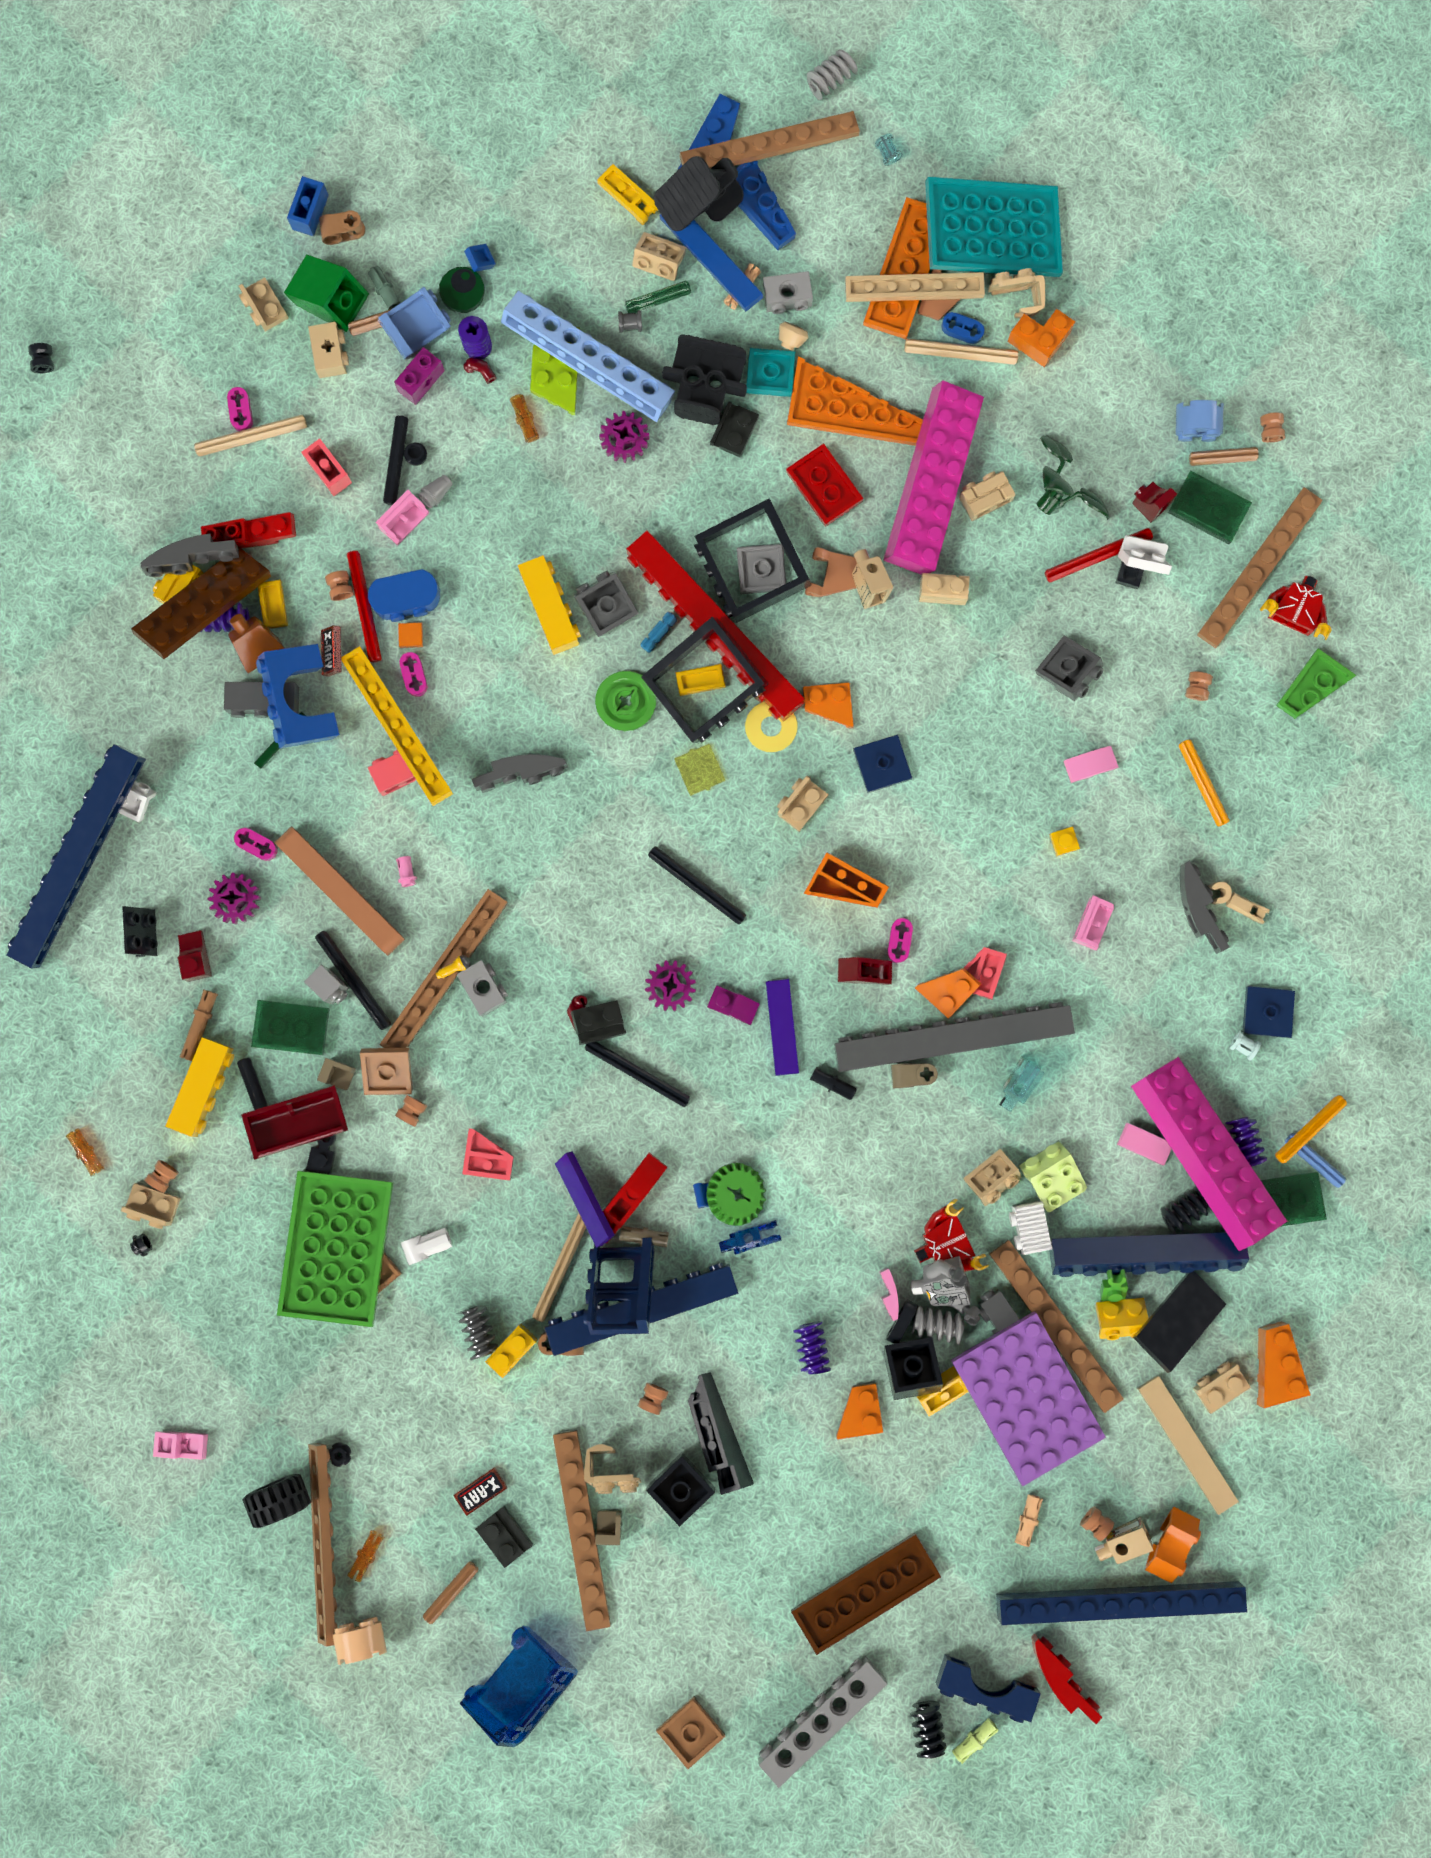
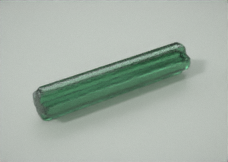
[625,280,691,313]

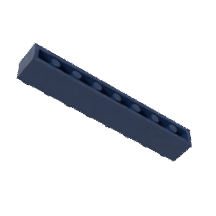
[1049,1233,1249,1277]
[544,1262,739,1356]

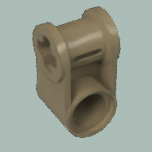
[891,1063,938,1089]

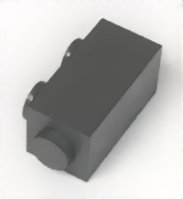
[978,1289,1020,1335]

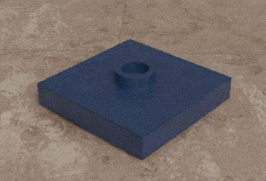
[853,734,912,793]
[1242,986,1295,1038]

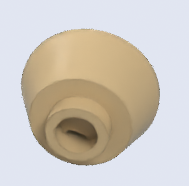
[779,321,809,351]

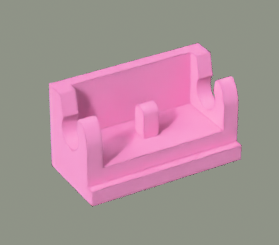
[376,490,429,546]
[1072,895,1114,951]

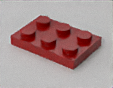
[786,443,864,527]

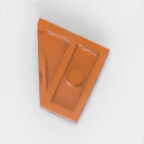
[803,683,854,728]
[915,967,981,1019]
[836,1383,883,1439]

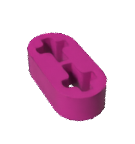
[227,387,253,432]
[399,652,428,697]
[234,828,278,861]
[887,918,913,963]

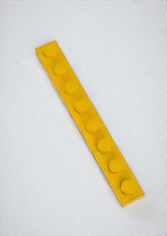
[340,646,453,806]

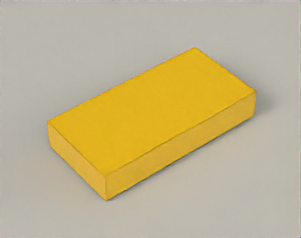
[258,580,288,629]
[675,664,726,696]

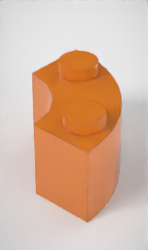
[1145,1507,1201,1584]

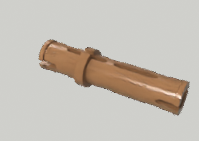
[179,989,218,1061]

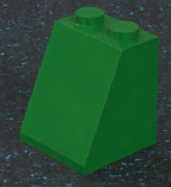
[284,254,369,332]

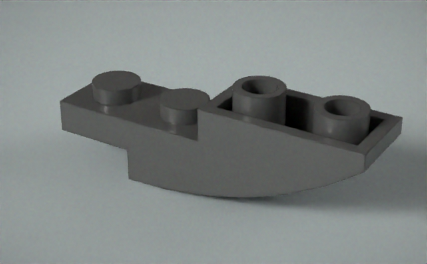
[140,534,239,577]
[472,754,568,793]
[1179,860,1229,954]

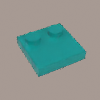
[746,348,795,397]

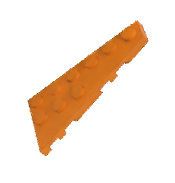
[787,356,923,446]

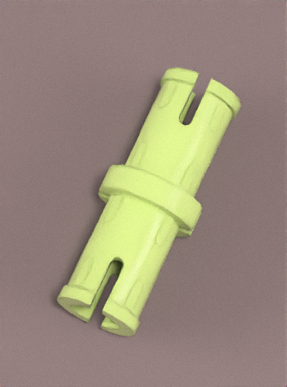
[952,1718,999,1764]

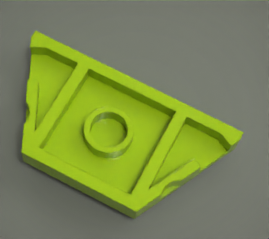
[530,327,580,415]

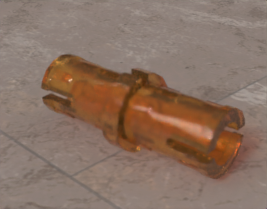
[510,394,539,443]
[65,1128,104,1176]
[347,1530,385,1582]

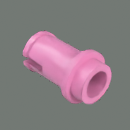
[396,856,417,887]

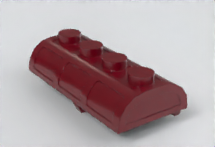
[241,1085,349,1160]

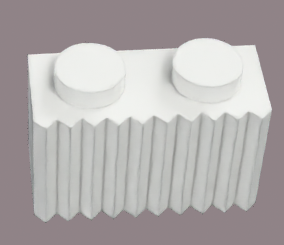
[1009,1201,1052,1255]

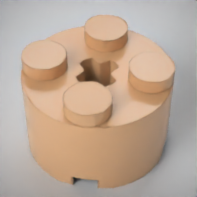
[332,1617,387,1665]

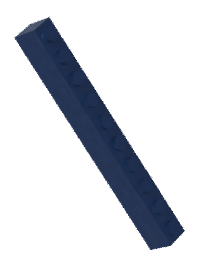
[6,744,146,969]
[996,1581,1247,1625]

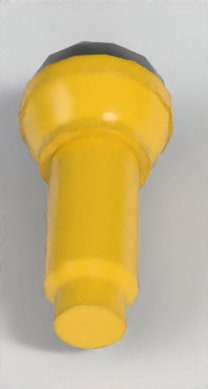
[435,955,470,979]

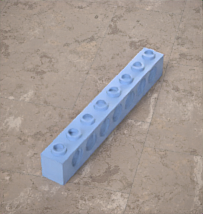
[501,291,675,422]

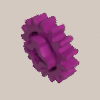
[599,411,650,463]
[207,873,261,925]
[645,960,696,1012]

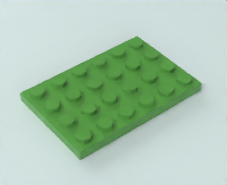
[277,1171,394,1327]

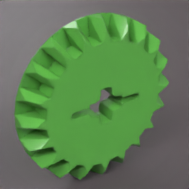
[595,671,656,732]
[707,1163,766,1226]

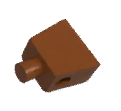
[228,614,285,674]

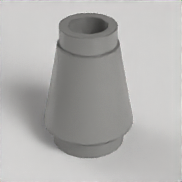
[418,475,453,508]

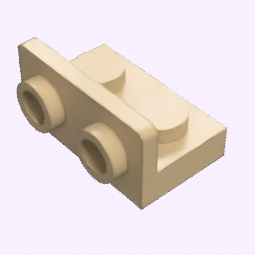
[632,232,687,281]
[238,277,289,332]
[777,776,828,832]
[963,1149,1022,1206]
[121,1183,181,1229]
[1193,1361,1251,1414]

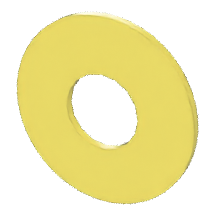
[745,702,797,752]

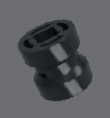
[28,343,54,374]

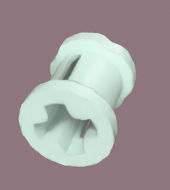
[1229,1031,1261,1061]

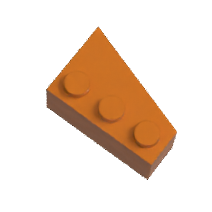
[804,852,889,908]
[1257,1321,1311,1408]

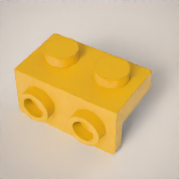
[1095,1298,1149,1340]

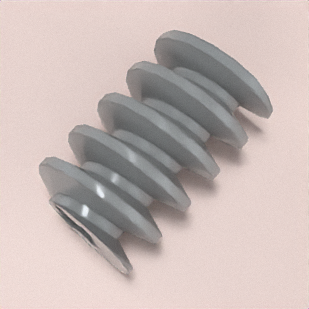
[807,49,858,100]
[912,1306,964,1344]

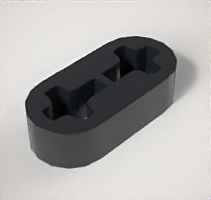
[886,1299,918,1344]

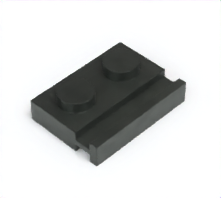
[710,402,759,458]
[571,1000,626,1045]
[475,1506,533,1568]

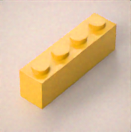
[517,555,581,655]
[165,1037,234,1137]

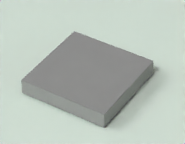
[737,544,786,594]

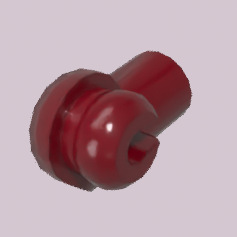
[463,357,497,384]
[567,995,587,1030]

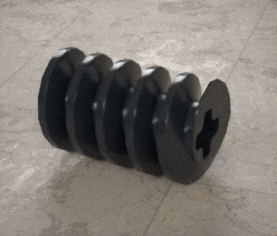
[1160,1186,1210,1234]
[910,1701,947,1759]

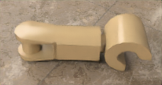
[1208,882,1270,924]

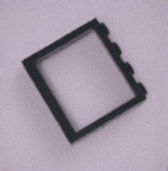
[694,498,812,623]
[641,617,769,744]

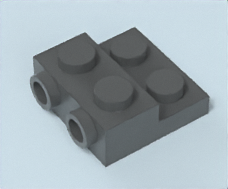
[573,570,638,637]
[1035,635,1104,702]

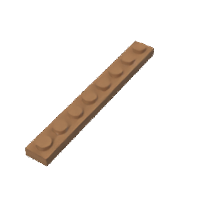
[680,111,860,169]
[1197,487,1323,649]
[379,889,508,1048]
[989,1240,1124,1413]
[553,1430,611,1631]
[308,1443,338,1647]

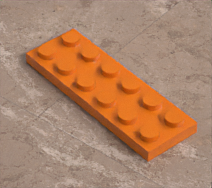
[863,197,930,339]

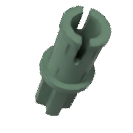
[368,266,401,310]

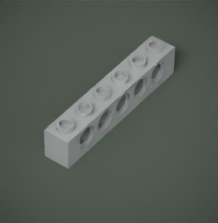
[758,1656,887,1788]

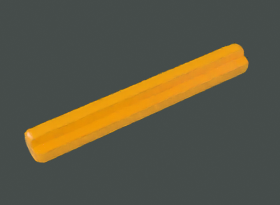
[1179,739,1229,827]
[1275,1095,1347,1164]

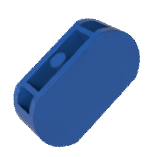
[368,569,440,622]

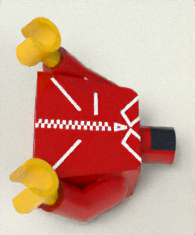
[1260,576,1332,640]
[914,1199,989,1271]

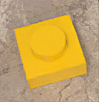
[1049,827,1080,857]

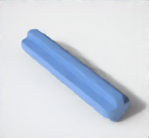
[1285,1133,1346,1188]

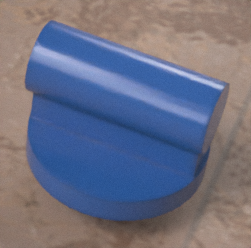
[693,1183,709,1209]

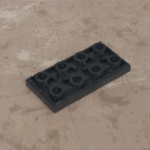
[1133,1271,1226,1373]

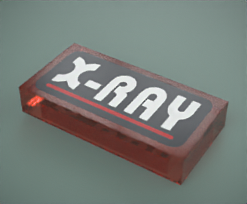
[321,625,342,676]
[453,1467,508,1516]

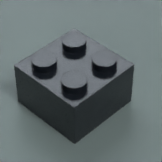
[883,1337,943,1400]
[646,1452,715,1527]

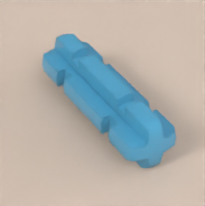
[640,612,677,653]

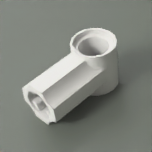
[401,1228,453,1265]

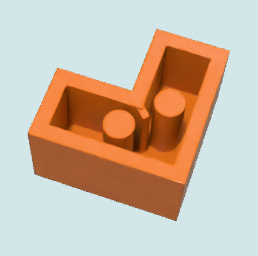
[1007,309,1075,368]

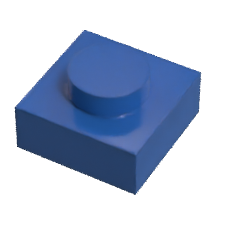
[464,244,496,272]

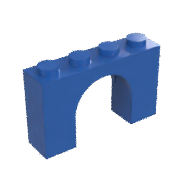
[256,644,340,749]

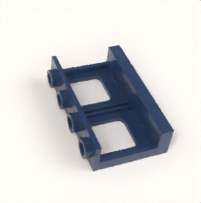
[583,1238,655,1335]

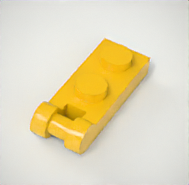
[597,164,658,225]

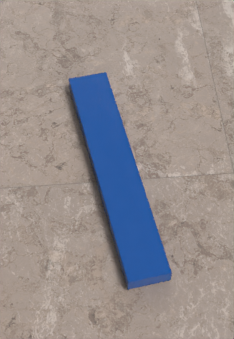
[659,214,763,312]

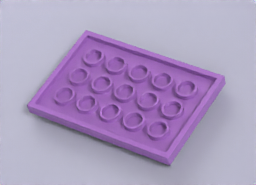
[951,1311,1106,1486]

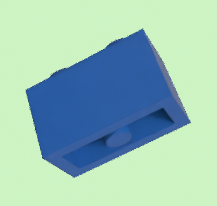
[287,176,329,237]

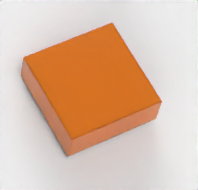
[398,623,423,648]

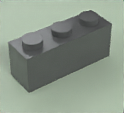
[224,682,299,718]

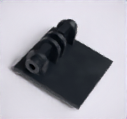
[122,906,158,957]

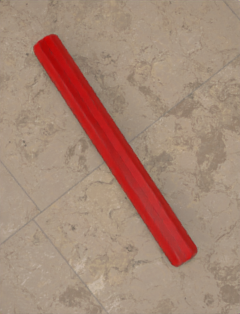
[1045,528,1153,583]
[347,550,382,663]

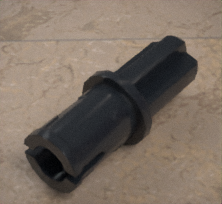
[809,1066,857,1100]

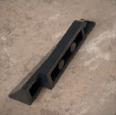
[688,1372,754,1495]

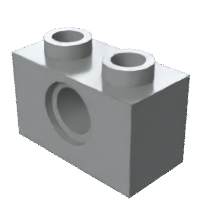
[763,271,813,314]
[457,960,508,1017]
[304,965,349,1005]

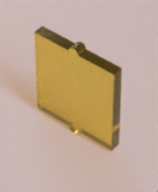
[674,744,726,796]

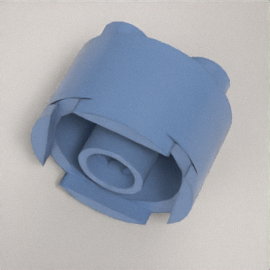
[1176,400,1224,442]

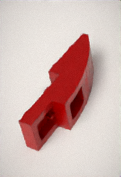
[201,512,296,548]
[603,1152,668,1244]
[1031,1633,1103,1724]

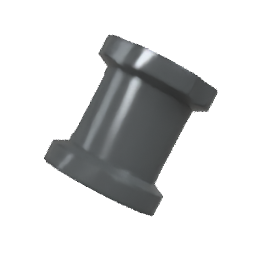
[618,310,642,333]

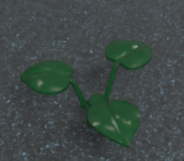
[1036,435,1110,520]

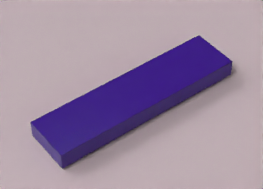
[766,979,799,1076]
[555,1151,614,1248]

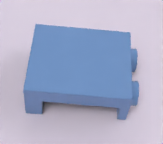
[378,287,451,360]

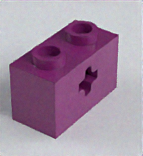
[394,347,445,405]

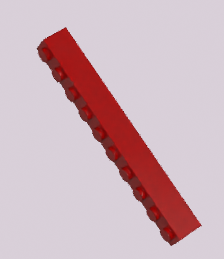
[626,531,805,722]

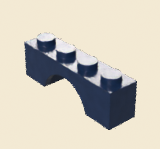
[935,1654,1041,1723]

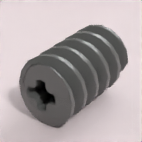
[456,1306,498,1360]

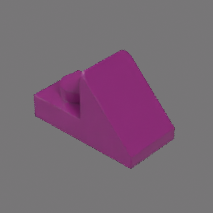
[707,985,760,1026]

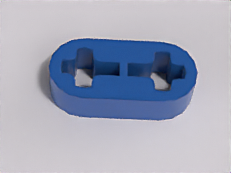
[941,312,984,344]

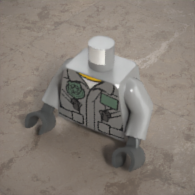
[911,1256,980,1326]

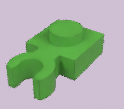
[1100,1269,1128,1302]

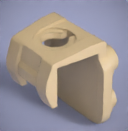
[988,268,1045,319]
[584,1444,641,1494]

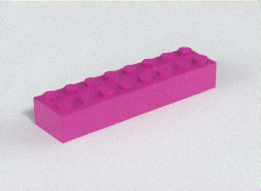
[883,380,984,575]
[1131,1057,1287,1251]

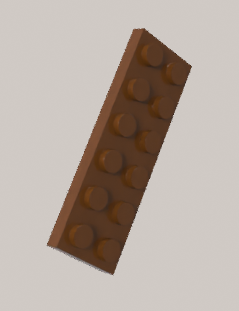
[131,547,271,659]
[791,1533,941,1655]

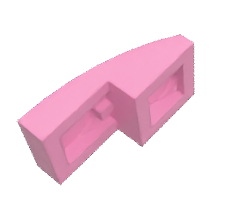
[1064,746,1119,783]
[1117,1123,1172,1166]
[879,1267,899,1321]
[153,1431,208,1460]

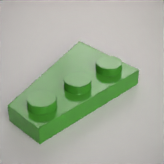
[1276,648,1356,719]

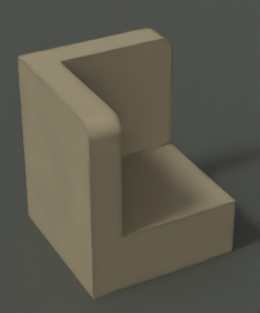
[317,1058,356,1090]
[595,1511,622,1545]

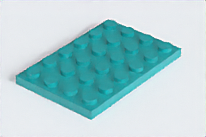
[925,177,1063,277]

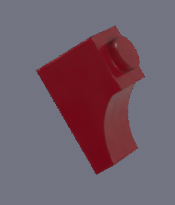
[1132,482,1177,523]
[177,930,212,982]
[838,957,892,985]

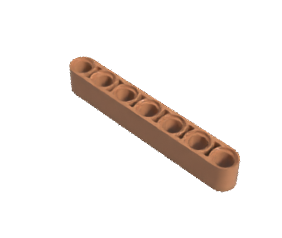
[274,826,405,956]

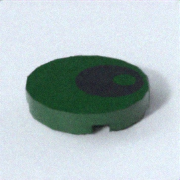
[439,267,485,313]

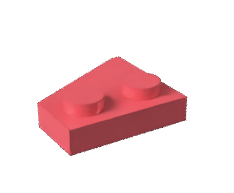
[964,947,1007,1000]
[462,1128,514,1181]

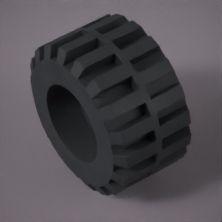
[242,1474,311,1528]

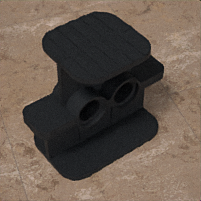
[654,156,744,231]
[662,334,747,425]

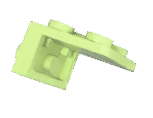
[1019,1141,1087,1212]

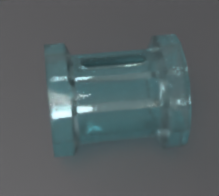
[874,133,902,166]

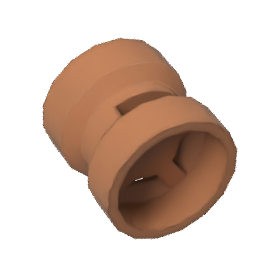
[1260,413,1285,443]
[325,571,354,601]
[1185,672,1213,701]
[395,1095,427,1127]
[144,1160,179,1193]
[637,1383,669,1415]
[1080,1506,1115,1541]

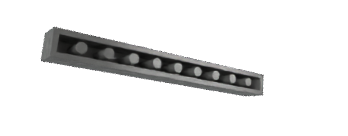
[834,1002,1075,1072]

